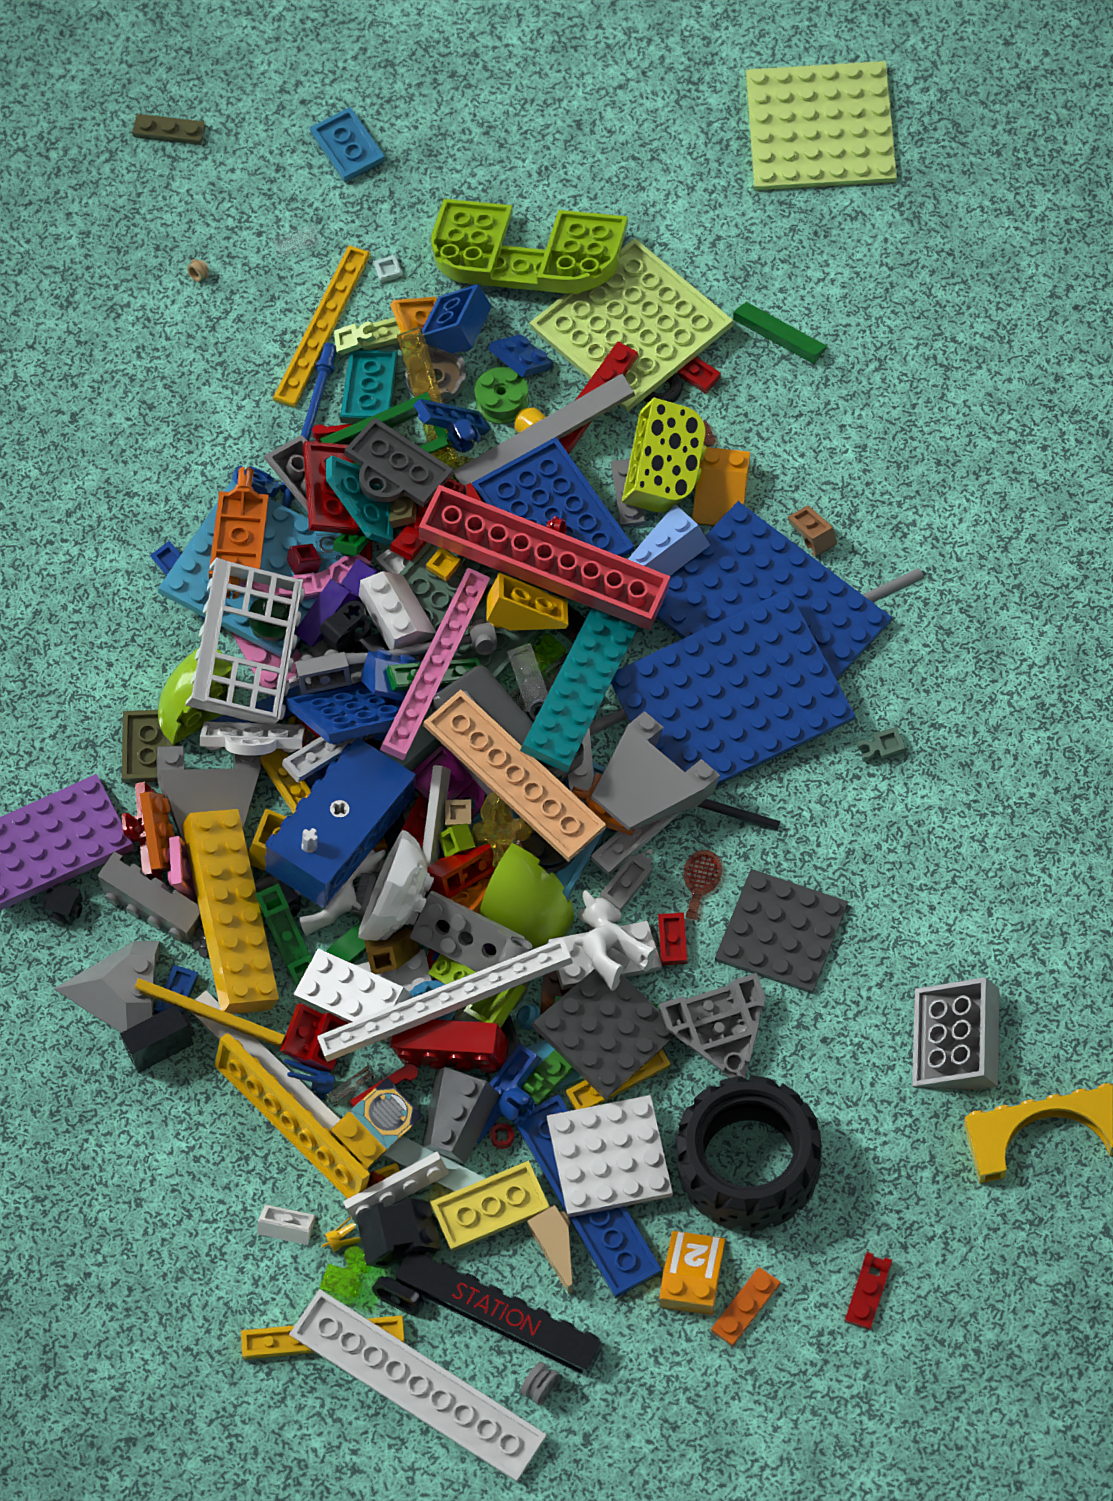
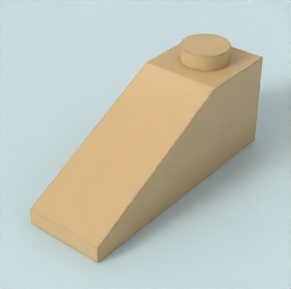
[527,1205,573,1294]

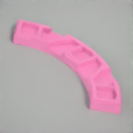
[240,554,371,600]

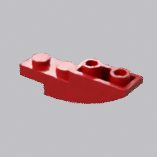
[391,478,466,561]

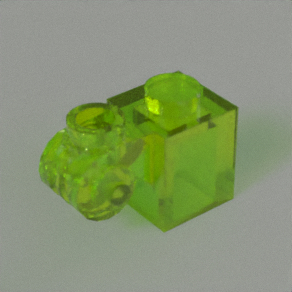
[319,1246,371,1305]

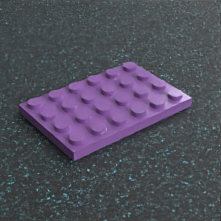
[0,774,135,910]

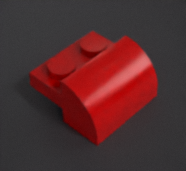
[280,1003,349,1072]

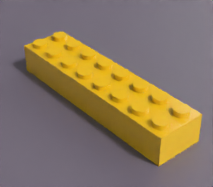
[182,809,279,1014]

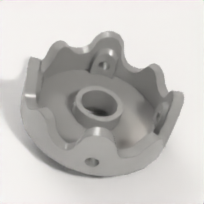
[405,344,466,404]

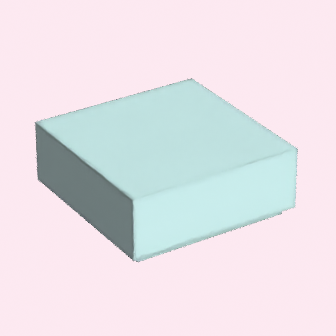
[373,255,403,284]

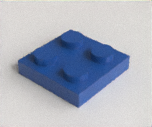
[488,334,554,378]

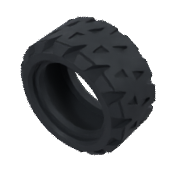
[676,1075,822,1231]

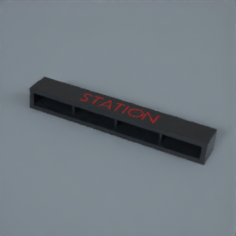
[395,1251,602,1377]

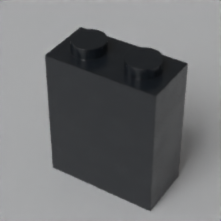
[120,1005,195,1073]

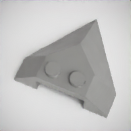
[54,941,160,1033]
[658,973,765,1078]

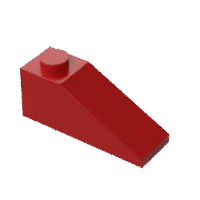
[427,842,502,899]

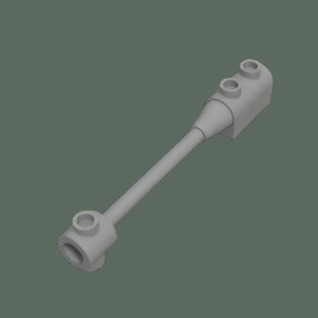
[295,619,497,695]

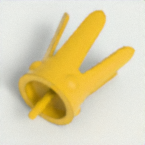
[322,1216,361,1252]

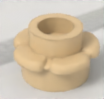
[187,259,209,282]

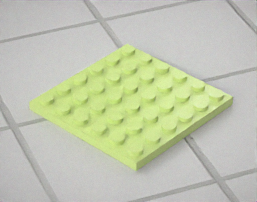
[746,61,897,191]
[529,238,734,412]

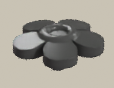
[191,928,209,958]

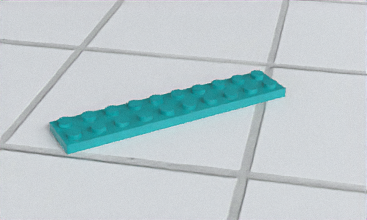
[520,608,639,773]

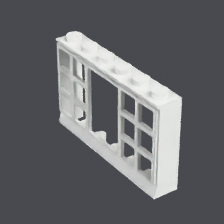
[186,557,305,727]

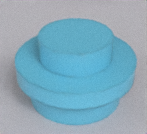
[517,1004,540,1030]

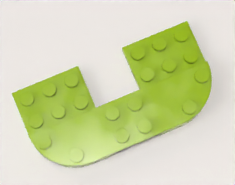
[431,199,628,294]

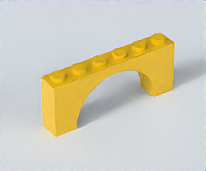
[964,1083,1113,1184]

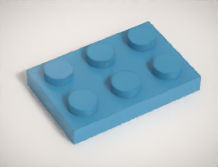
[310,107,385,182]

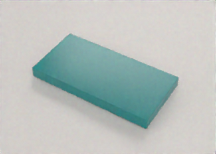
[340,350,398,424]

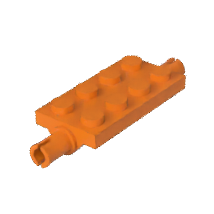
[209,467,269,599]

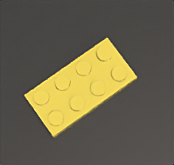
[430,1161,550,1252]

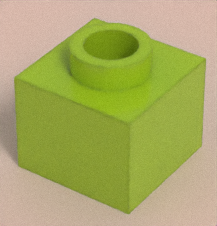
[438,823,476,857]

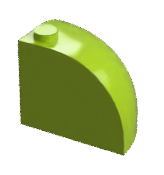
[158,647,235,745]
[479,843,574,950]

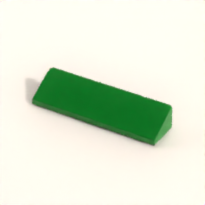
[733,302,827,364]

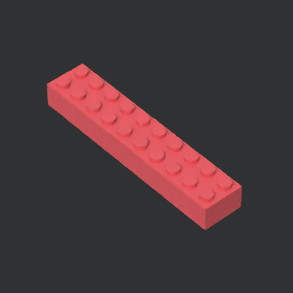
[419,485,671,631]

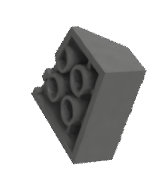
[422,1067,500,1164]

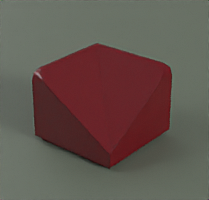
[287,544,322,575]

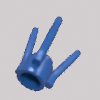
[284,1059,335,1100]

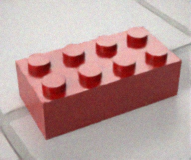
[391,1019,508,1073]

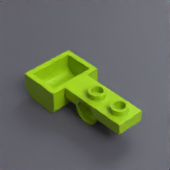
[428,954,526,1028]

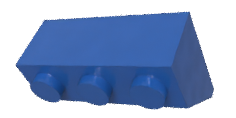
[418,284,492,354]
[360,649,445,707]

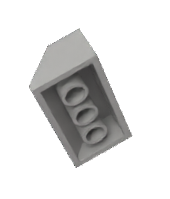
[264,435,334,533]

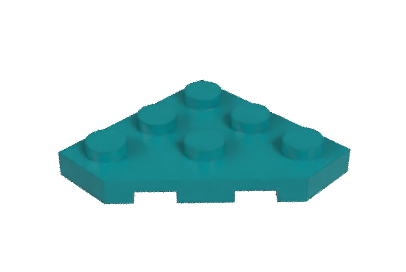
[326,455,393,545]

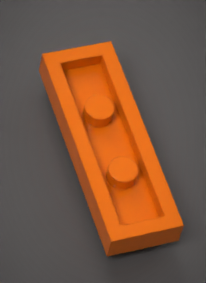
[711,1267,781,1347]

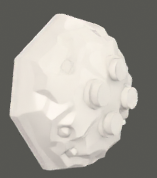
[358,830,434,941]

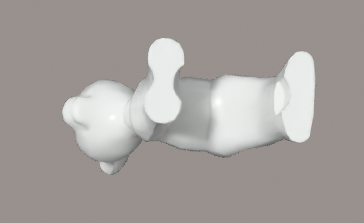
[295,850,386,937]
[574,890,657,991]

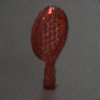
[683,850,722,920]

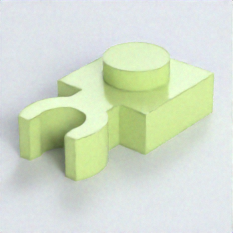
[334,322,377,355]

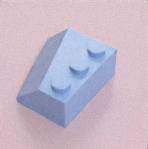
[628,504,710,576]

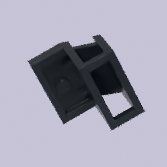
[356,1198,441,1269]

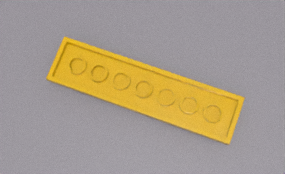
[214,1033,370,1199]

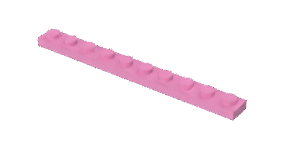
[380,568,490,761]

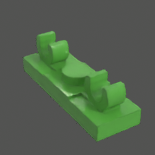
[522,1050,574,1107]

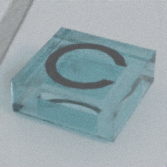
[315,533,341,560]

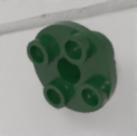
[248,595,297,641]

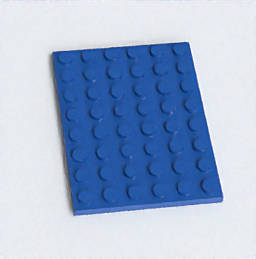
[656,501,892,680]
[611,589,856,786]

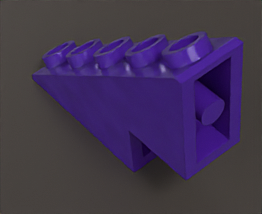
[294,558,381,647]

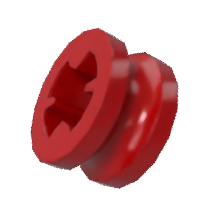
[490,1123,514,1149]

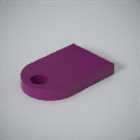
[412,744,485,819]

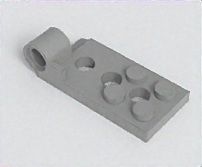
[410,891,532,972]

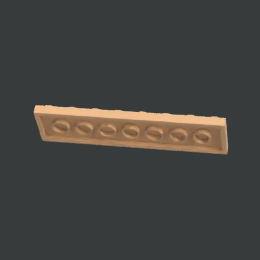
[424,689,606,862]

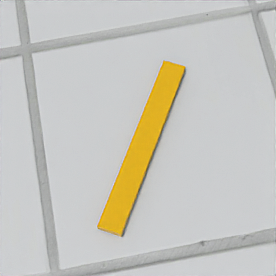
[273,245,371,409]

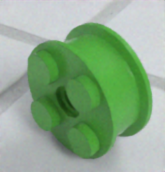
[474,367,529,424]

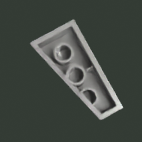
[97,851,202,942]

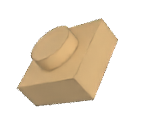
[445,800,472,828]

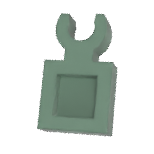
[857,727,905,762]

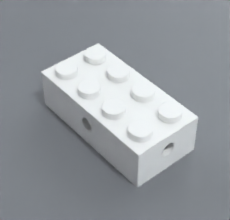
[294,949,414,1043]

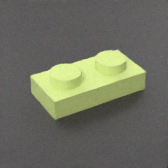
[362,317,403,350]

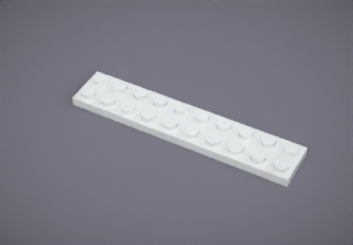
[289,1289,547,1482]

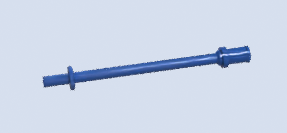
[280,343,337,509]

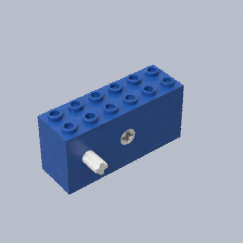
[264,739,416,909]

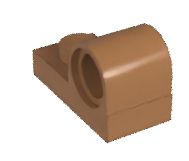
[788,505,837,557]

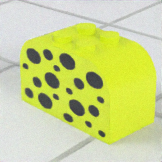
[621,398,706,513]

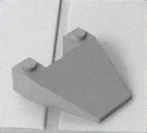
[591,711,720,831]
[157,746,261,844]

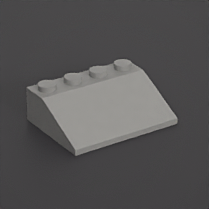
[912,977,1000,1090]

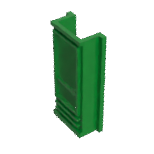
[321,392,452,466]

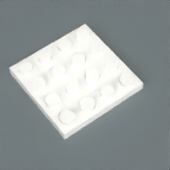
[547,1095,673,1217]

